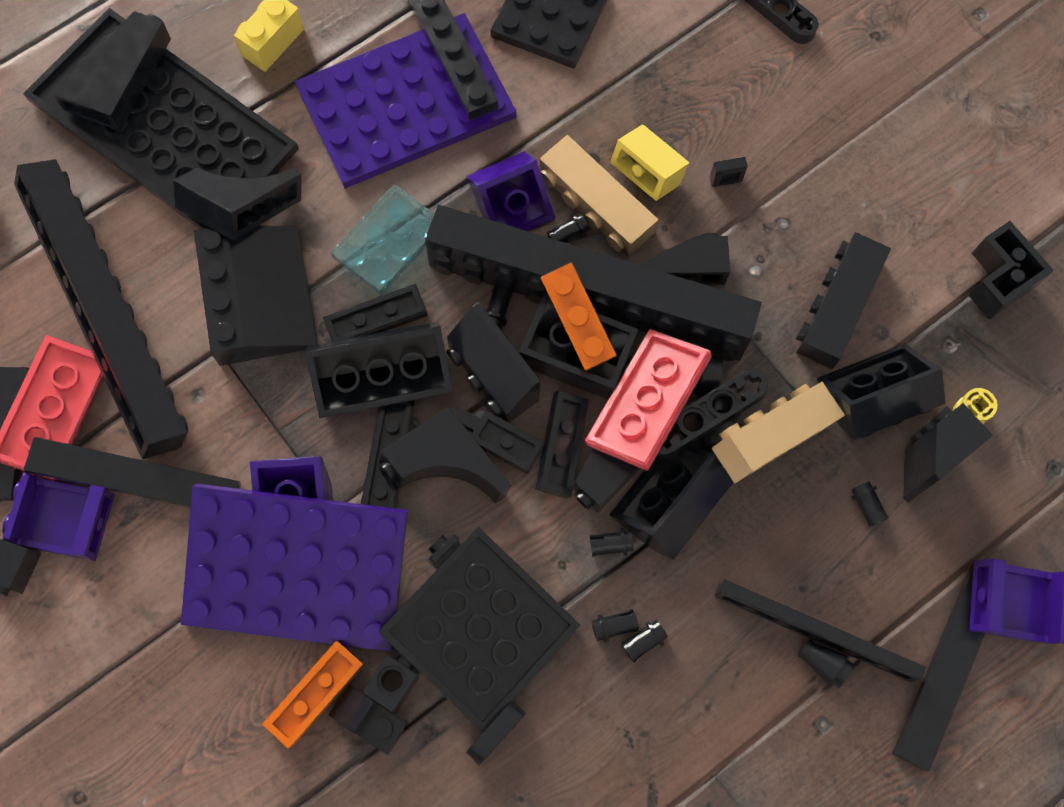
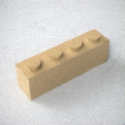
[539,135,659,257]
[712,382,845,484]

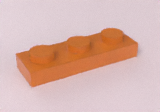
[540,262,617,371]
[262,640,364,749]

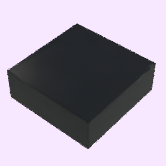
[709,157,748,187]

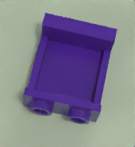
[2,472,115,561]
[969,559,1064,644]

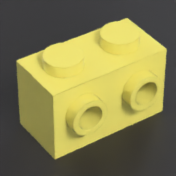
[234,0,304,72]
[610,124,689,201]

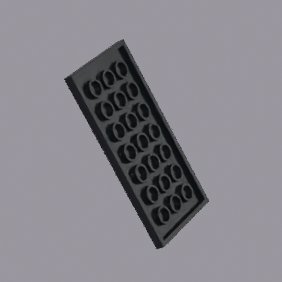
[23,8,299,229]

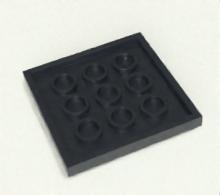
[378,527,580,732]

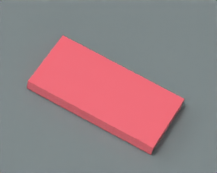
[585,329,712,471]
[0,335,104,481]

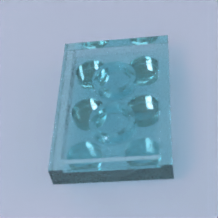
[331,184,434,295]

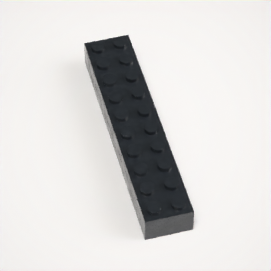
[425,205,762,361]

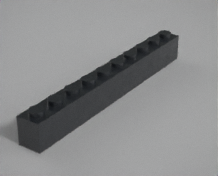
[14,159,188,460]

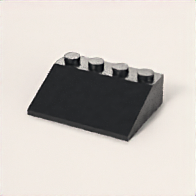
[194,225,318,366]

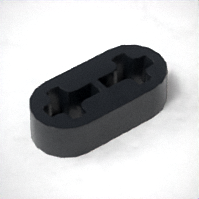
[466,701,526,765]

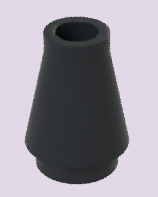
[798,639,855,689]

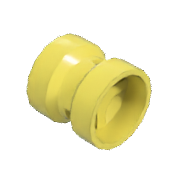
[953,388,998,424]

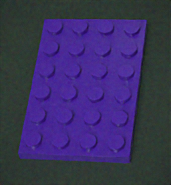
[295,13,516,189]
[181,484,408,652]

